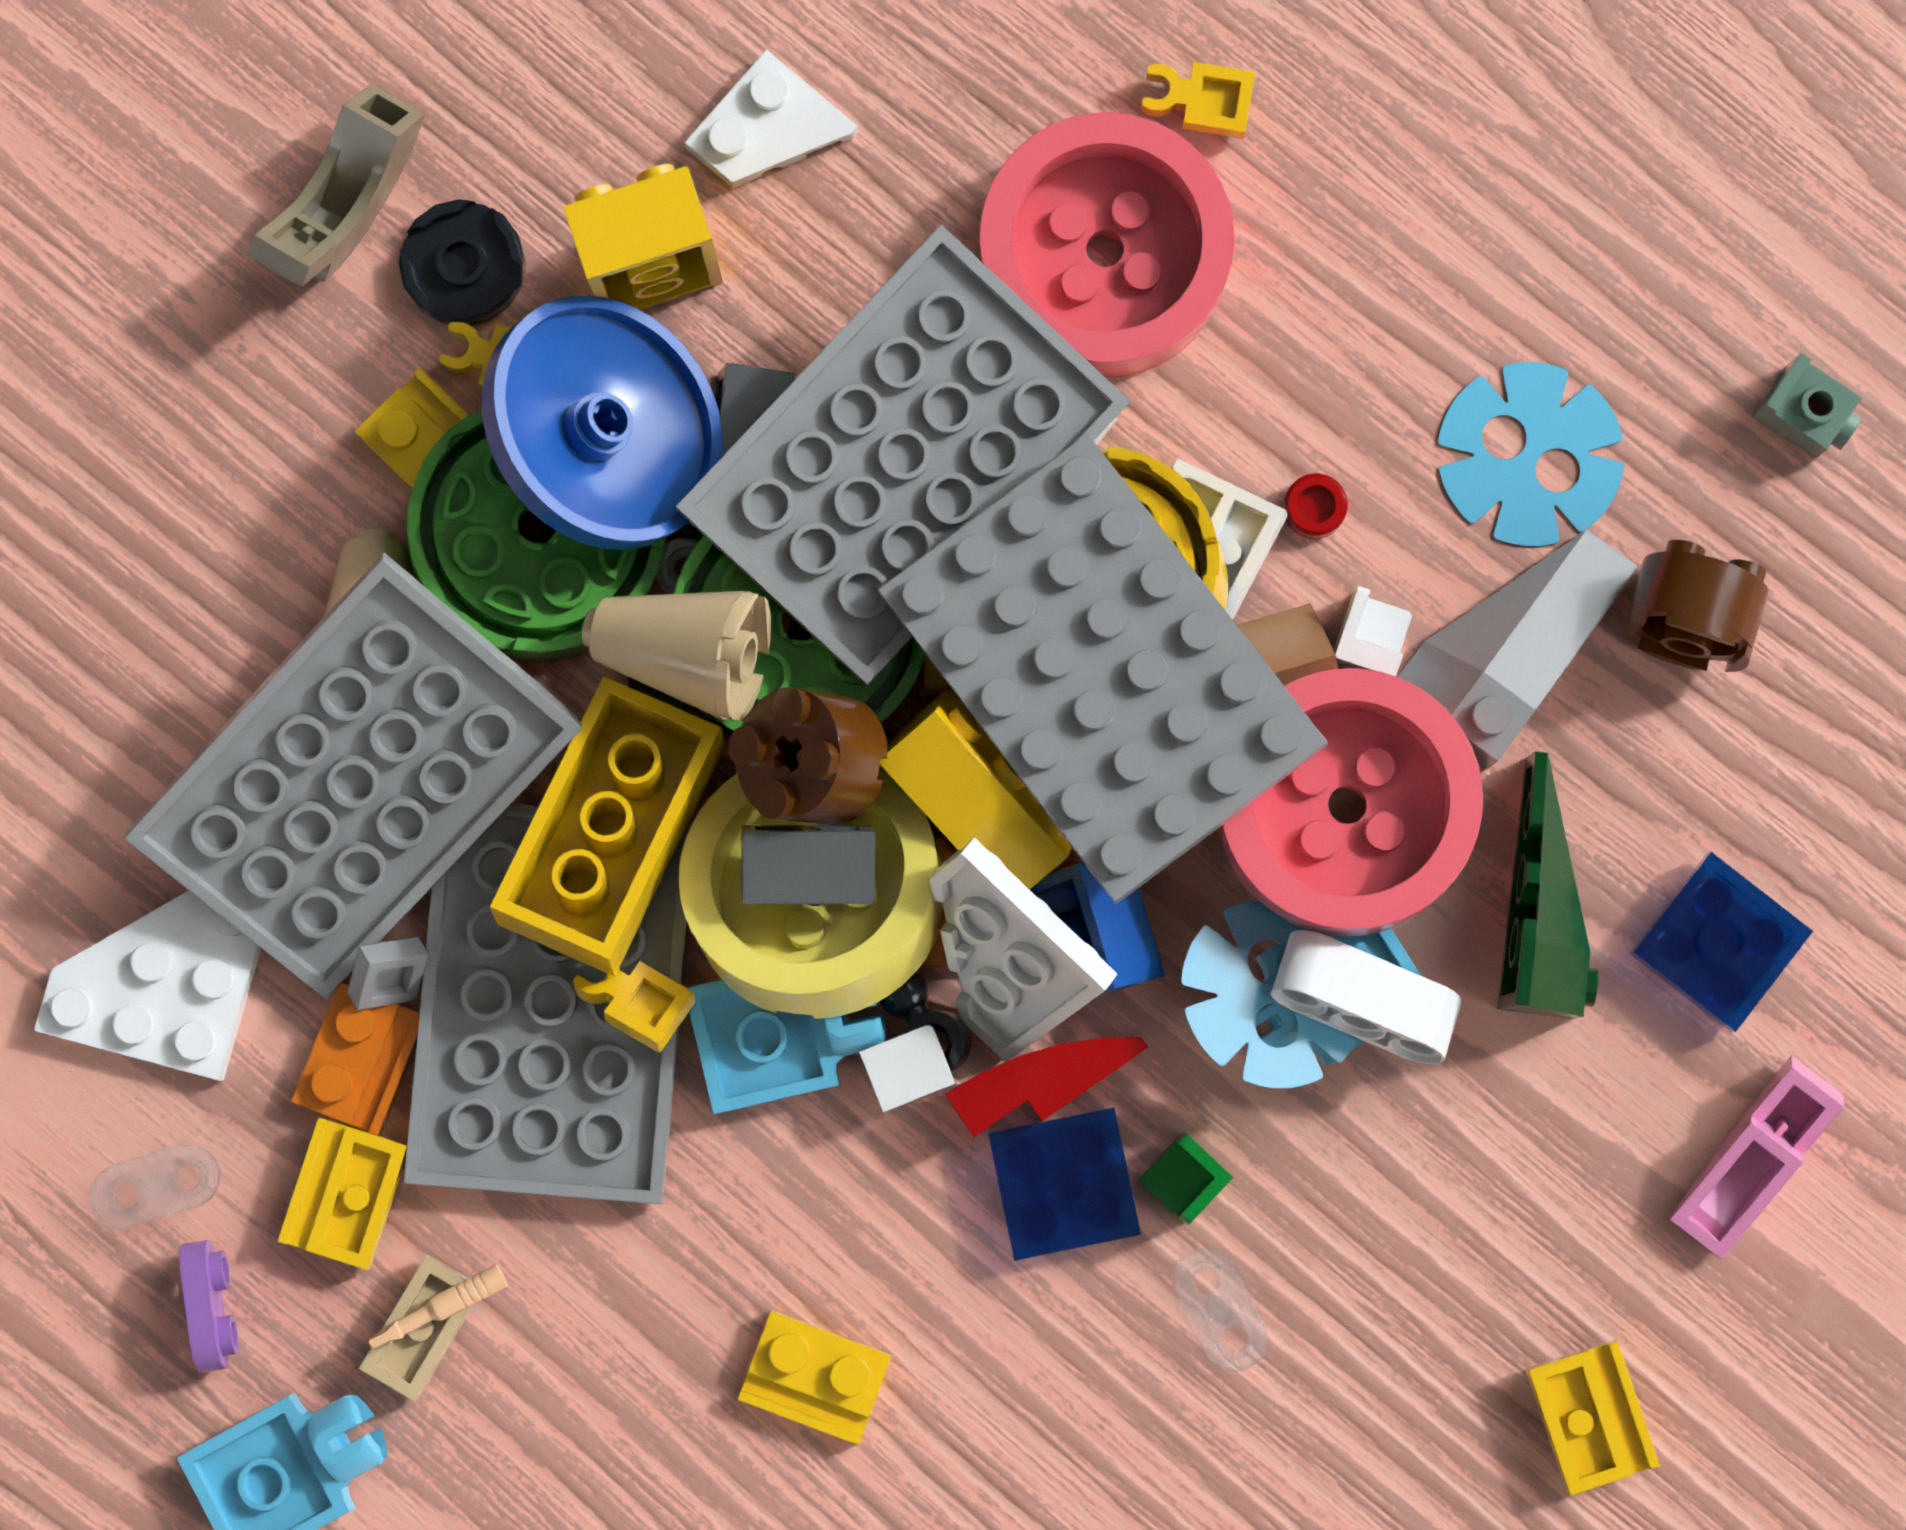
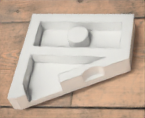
[685,50,858,189]
[1173,458,1287,620]

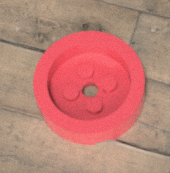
[979,112,1234,377]
[1218,668,1483,936]

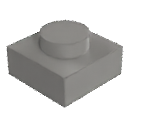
[347,937,428,1010]

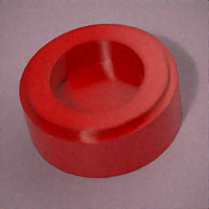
[1283,473,1348,539]

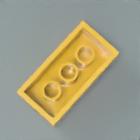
[490,676,725,977]

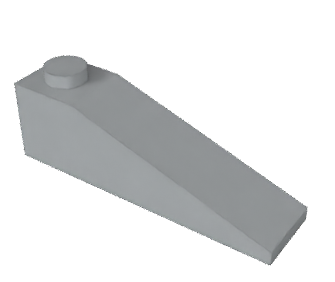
[1398,529,1638,769]

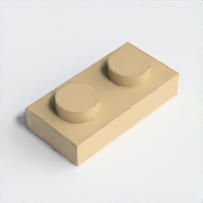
[359,1255,474,1402]

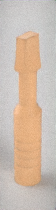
[368,1264,508,1349]

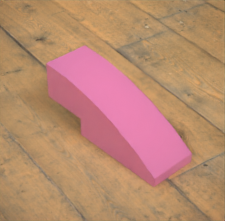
[1670,1055,1844,1259]

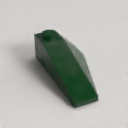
[1497,751,1598,1019]

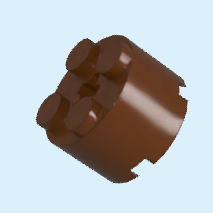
[1623,539,1769,672]
[728,687,887,824]

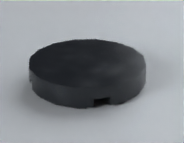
[398,199,526,326]

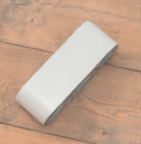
[1271,930,1462,1065]

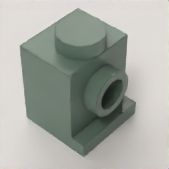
[1753,353,1862,458]

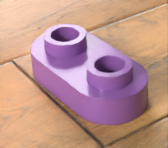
[179,1240,239,1373]

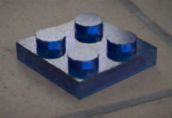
[1629,852,1813,1033]
[988,1107,1141,1261]

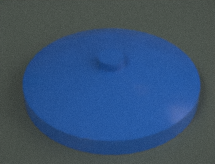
[482,296,723,550]

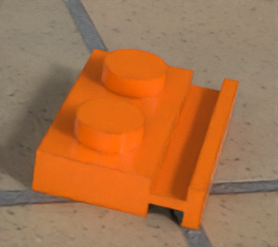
[291,982,420,1136]

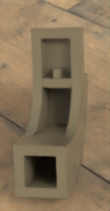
[247,83,425,287]

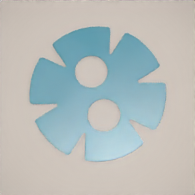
[1438,362,1624,546]
[1181,901,1357,1089]

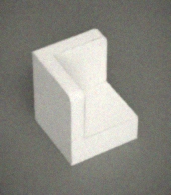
[1333,586,1412,676]
[859,1025,956,1113]

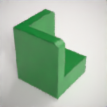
[1138,1132,1234,1225]

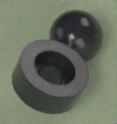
[879,971,971,1072]

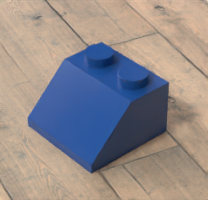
[1030,863,1165,997]

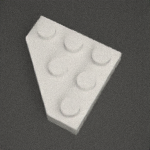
[929,838,1117,1062]
[34,891,261,1081]

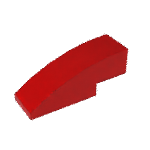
[945,1037,1148,1137]

